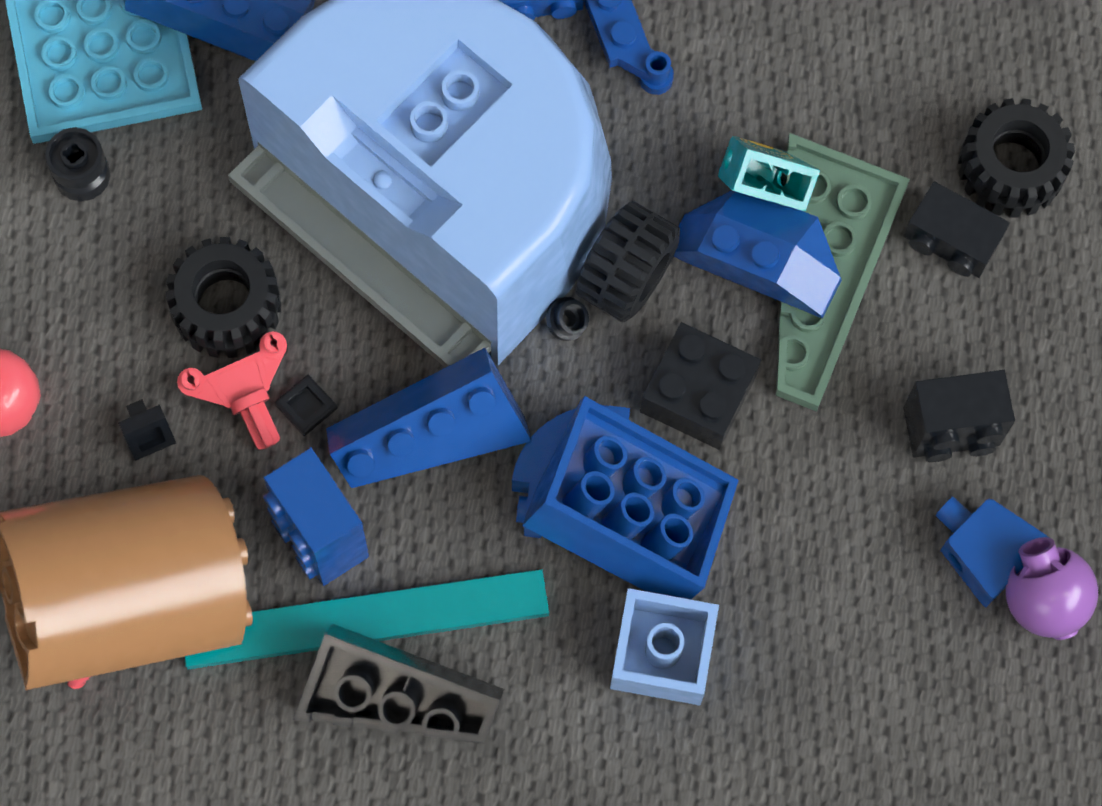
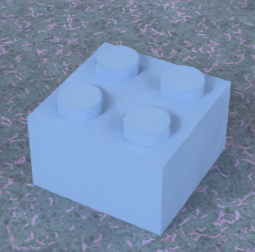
[610,588,719,705]

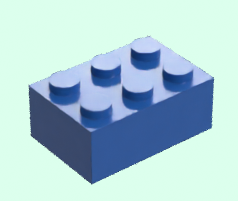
[263,448,369,586]

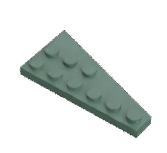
[775,133,910,412]

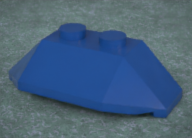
[673,190,842,319]

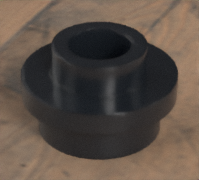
[546,297,589,341]

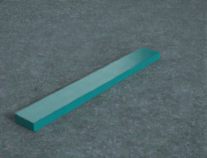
[185,569,549,669]

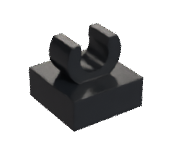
[118,399,176,461]

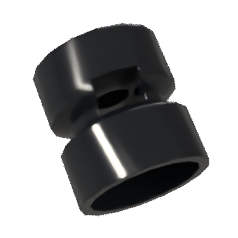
[45,127,110,202]

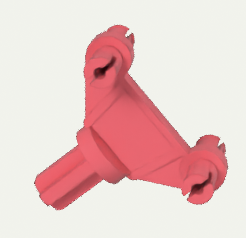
[177,331,287,450]

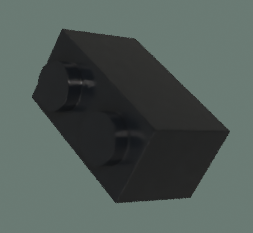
[903,181,1010,278]

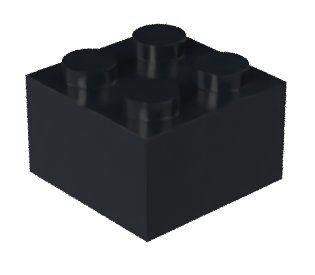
[640,322,761,450]
[903,369,1015,462]

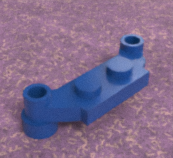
[584,0,674,95]

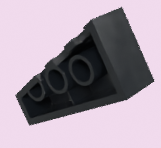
[293,624,504,744]

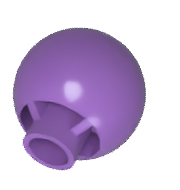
[1005,537,1099,640]

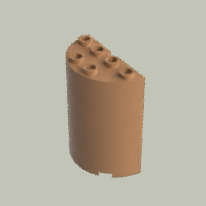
[0,475,253,690]

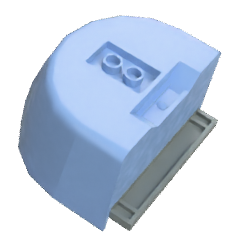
[228,0,612,368]

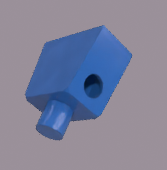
[935,496,1049,608]

